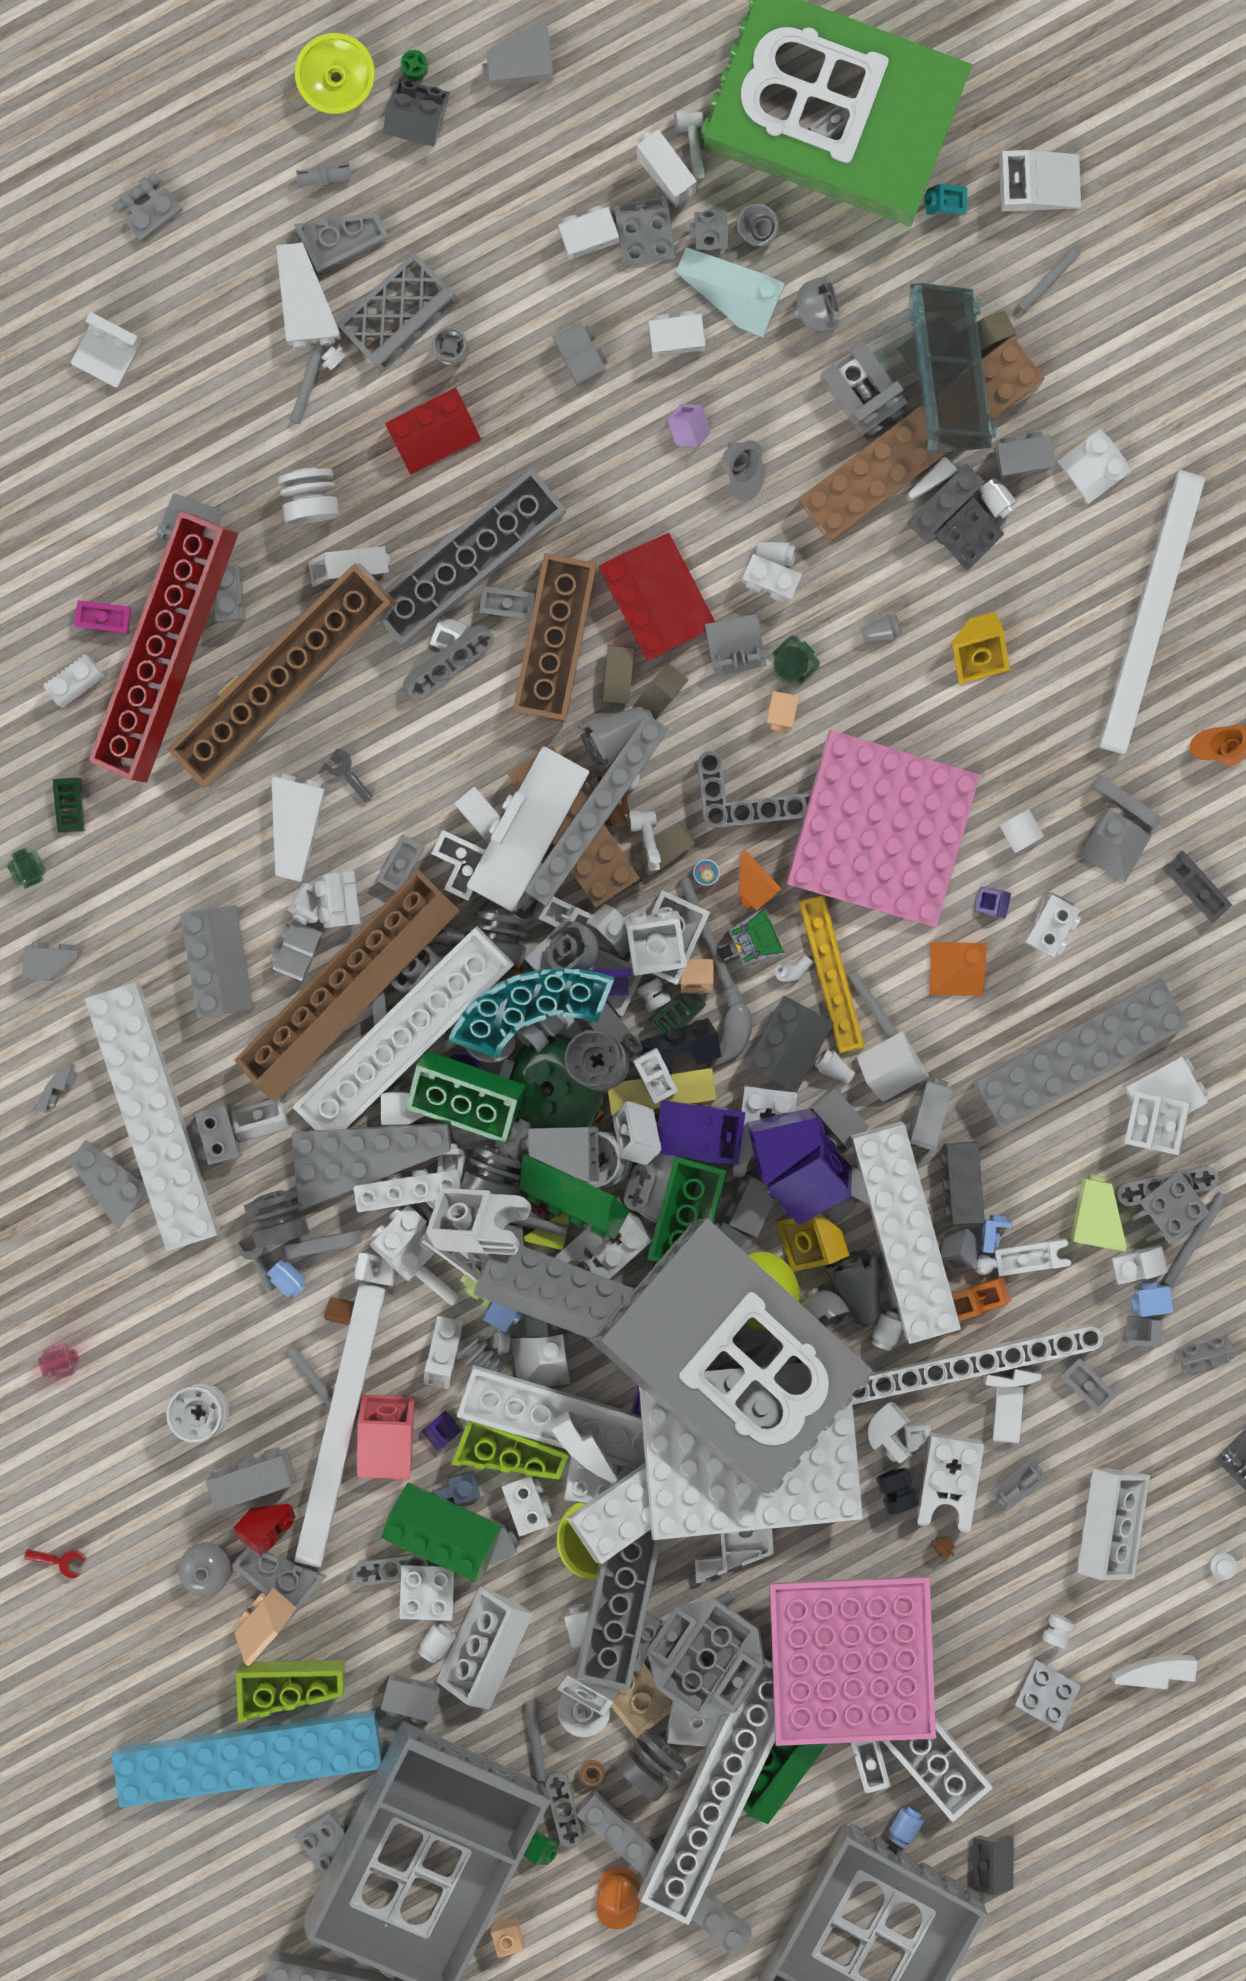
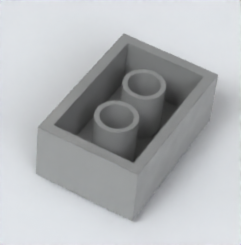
[205,1446,297,1511]

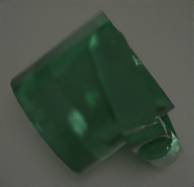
[772,635,820,685]

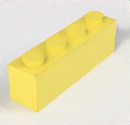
[608,1067,717,1115]

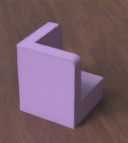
[667,404,710,447]

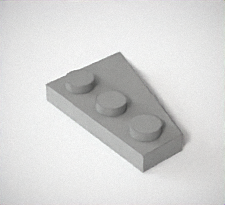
[69,1140,147,1229]
[232,1547,326,1618]

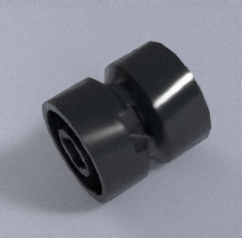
[876,1467,920,1515]

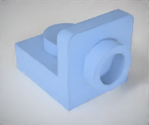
[980,1214,1012,1253]

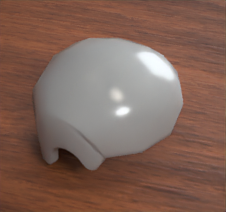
[737,204,779,247]

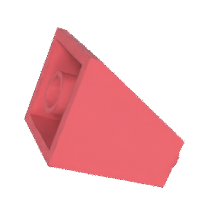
[357,1394,415,1480]

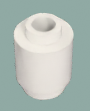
[978,478,1017,518]
[871,1310,903,1351]
[418,1622,455,1663]

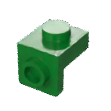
[523,1829,560,1865]

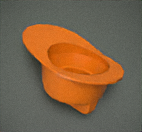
[1190,724,1246,766]
[596,1866,640,1930]

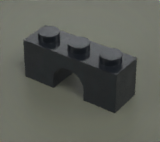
[636,1018,722,1075]

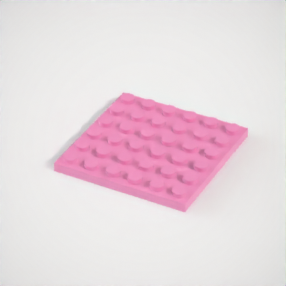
[785,730,980,927]
[769,1576,936,1746]

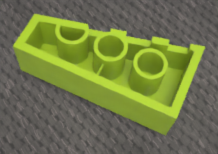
[451,1420,569,1479]
[236,1660,346,1724]

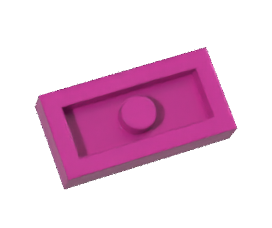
[74,600,132,634]

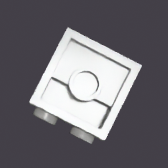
[625,907,687,976]
[369,1205,435,1281]

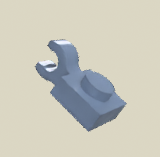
[432,1470,481,1504]

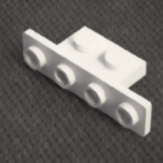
[354,1168,461,1212]

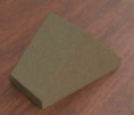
[959,310,1016,357]
[635,663,689,720]

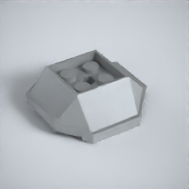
[647,1599,765,1719]

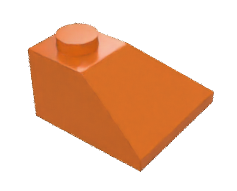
[738,850,781,911]
[929,942,987,996]

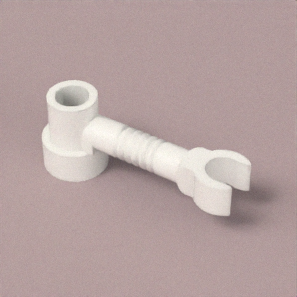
[674,110,705,181]
[627,810,661,871]

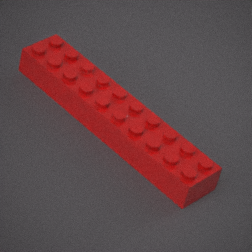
[88,511,239,783]

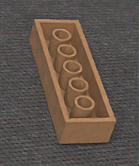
[513,553,597,723]
[508,745,640,908]

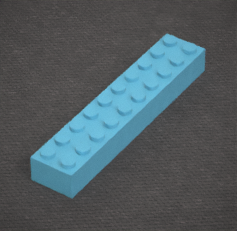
[112,1709,384,1808]

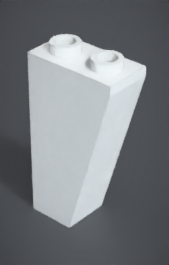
[276,243,341,349]
[271,773,327,882]

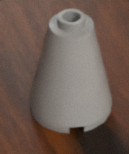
[578,706,653,771]

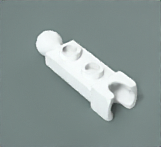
[974,1238,1071,1276]

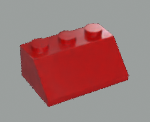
[385,387,481,475]

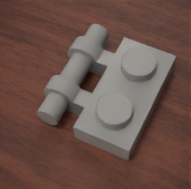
[113,172,183,242]

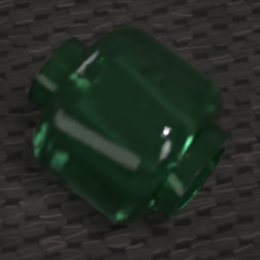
[7,848,46,889]

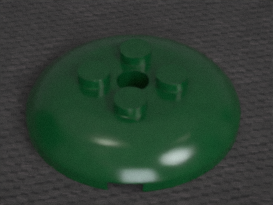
[509,1034,604,1129]

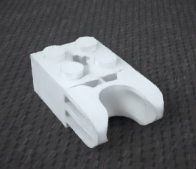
[733,1085,798,1178]
[426,1188,531,1255]
[554,1197,654,1279]
[916,1432,984,1533]

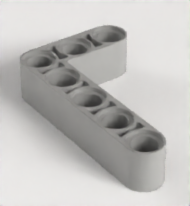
[698,751,811,828]

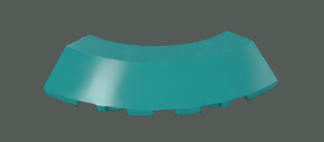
[448,968,615,1058]

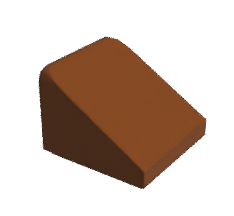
[324,1297,355,1325]

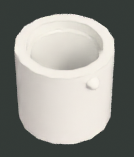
[999,809,1044,853]

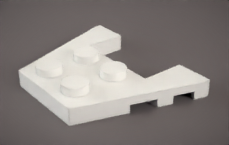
[694,1528,774,1583]

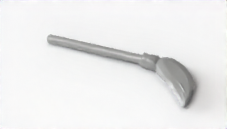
[679,877,753,1068]

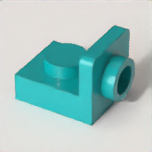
[924,184,967,216]

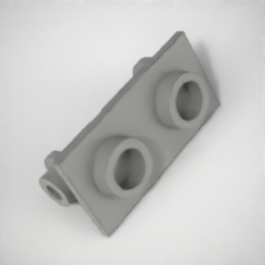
[1176,1336,1235,1374]
[990,1457,1048,1511]

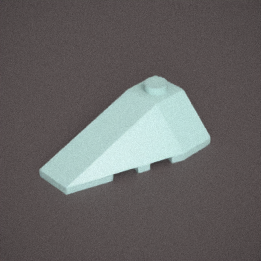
[676,247,785,338]

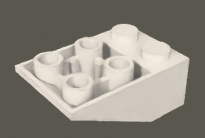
[999,150,1081,212]

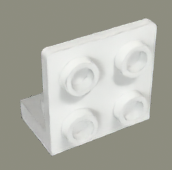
[71,312,142,388]

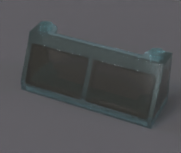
[908,283,996,454]

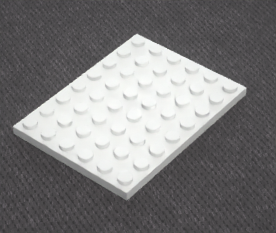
[639,1363,863,1540]

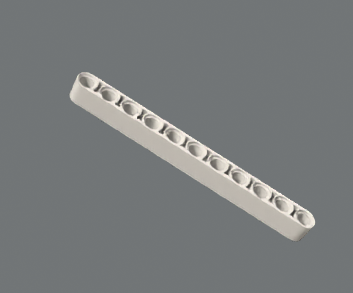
[1098,469,1205,755]
[295,1282,386,1568]
[851,1324,1103,1405]

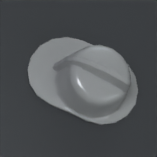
[721,440,764,501]

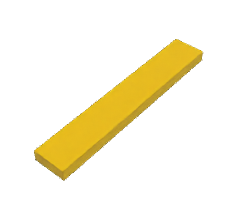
[798,895,865,1054]

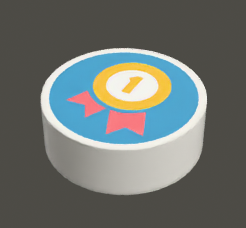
[693,859,720,886]

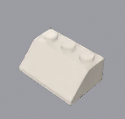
[629,890,710,985]

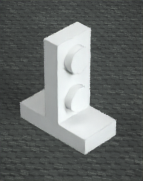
[423,1316,463,1390]

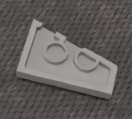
[294,212,389,274]

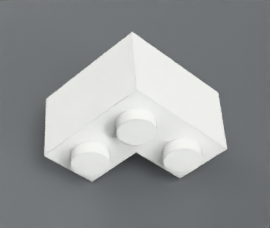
[431,830,486,901]

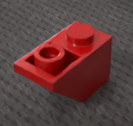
[233,1503,296,1556]

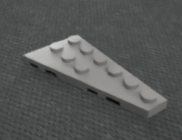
[291,1123,451,1211]

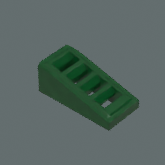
[53,778,85,833]
[650,993,706,1034]

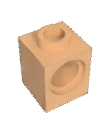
[766,691,799,733]
[678,959,713,994]
[491,1917,524,1958]

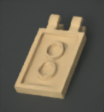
[611,1662,672,1739]

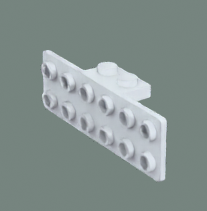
[467,747,589,911]

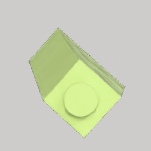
[1070,1174,1127,1252]

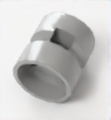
[432,326,468,367]
[515,1015,564,1054]

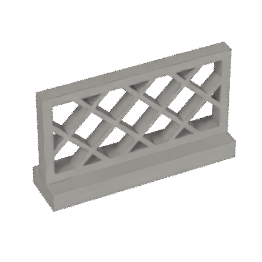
[337,252,459,374]

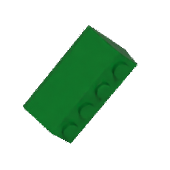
[406,1050,526,1144]
[519,1153,630,1239]
[647,1156,729,1262]
[381,1482,502,1582]
[743,1742,828,1824]

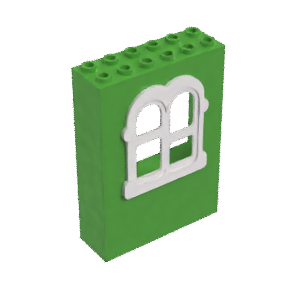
[700,0,973,227]

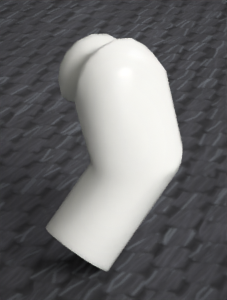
[774,954,813,982]

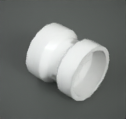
[636,977,671,1012]
[1042,1613,1076,1649]

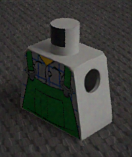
[718,907,785,964]

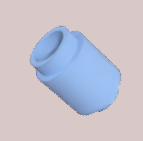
[267,1259,306,1298]
[888,1806,924,1848]

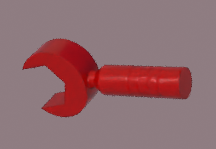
[24,1549,86,1578]

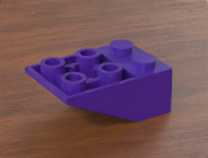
[657,1100,746,1165]

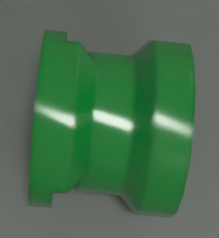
[400,50,428,81]

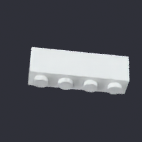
[1077,1468,1150,1581]
[436,1586,533,1710]

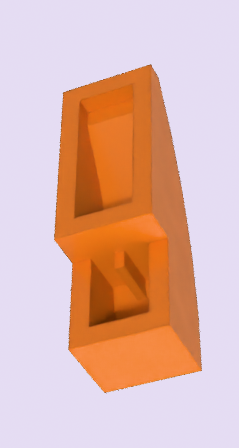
[951,1276,1012,1321]

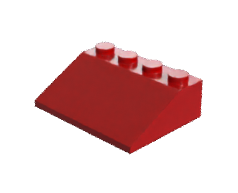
[598,532,715,663]

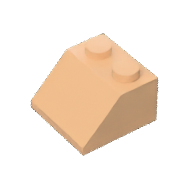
[234,1588,297,1666]

